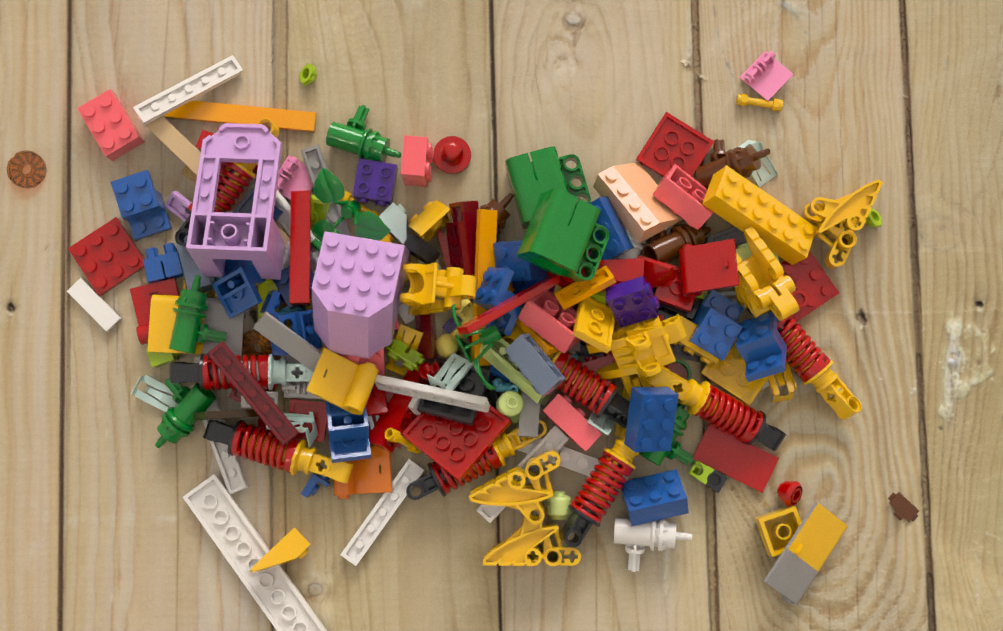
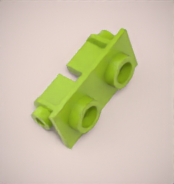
[385,339,425,371]

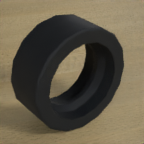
[403,234,440,264]

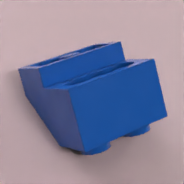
[270,309,322,356]

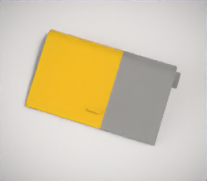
[147,295,251,356]
[764,502,848,606]

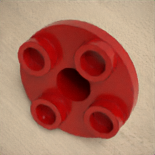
[433,136,471,174]

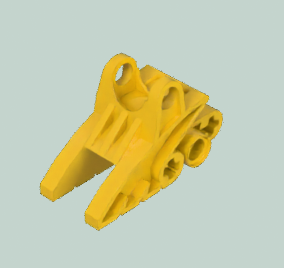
[803,180,883,269]
[735,226,799,321]
[399,263,477,316]
[585,316,687,380]
[468,449,561,524]
[483,509,581,566]

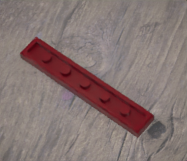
[207,341,299,446]

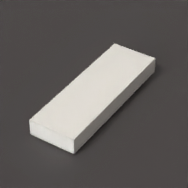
[67,278,122,332]

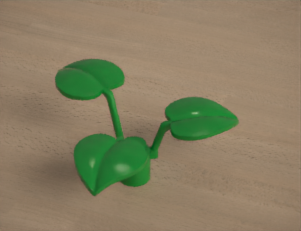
[312,168,391,243]
[451,304,502,390]

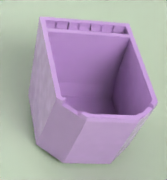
[312,231,410,359]

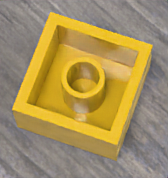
[754,506,801,557]

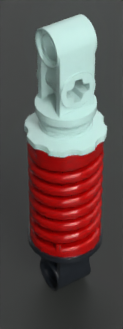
[169,354,313,391]

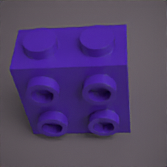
[352,158,398,207]
[606,276,660,327]

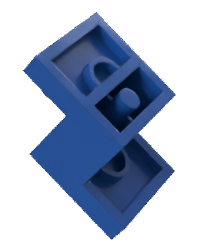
[111,170,172,241]
[493,241,550,295]
[212,259,266,319]
[473,267,524,336]
[689,290,744,361]
[736,312,787,382]
[325,400,371,463]

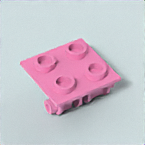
[740,51,794,101]
[277,155,313,200]

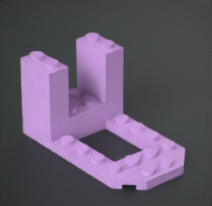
[186,123,285,280]

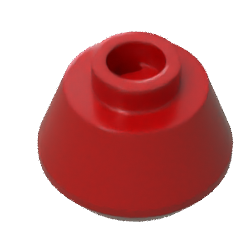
[777,481,803,507]

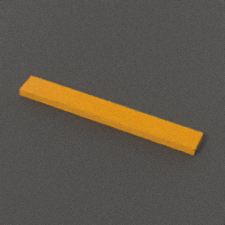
[164,100,317,132]
[471,209,497,365]

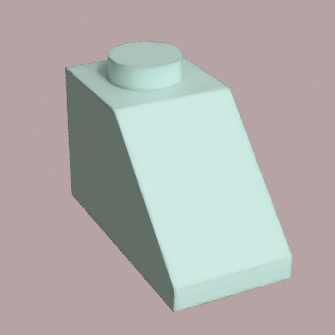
[379,202,408,245]

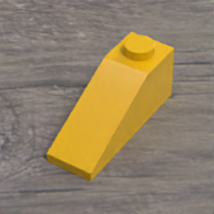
[249,527,311,574]

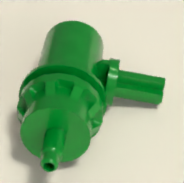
[326,105,401,162]
[169,275,227,354]
[155,378,216,448]
[639,402,693,466]

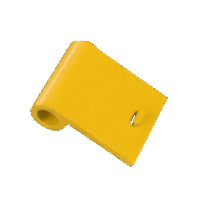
[306,348,379,415]

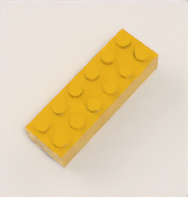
[702,165,817,265]

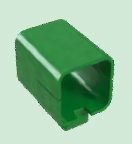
[505,146,591,229]
[517,189,610,282]

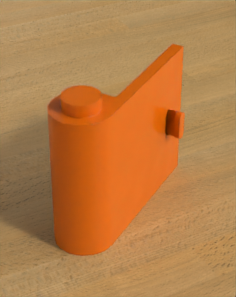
[333,446,393,499]

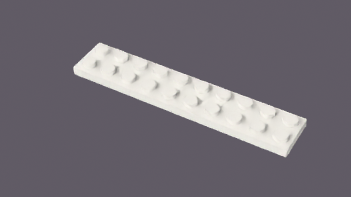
[183,474,327,631]

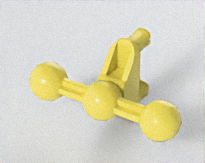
[435,298,473,358]

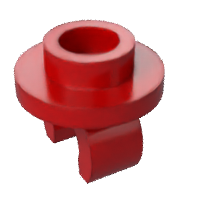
[418,362,440,381]

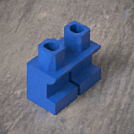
[143,243,184,284]

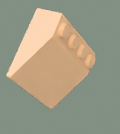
[593,162,683,243]

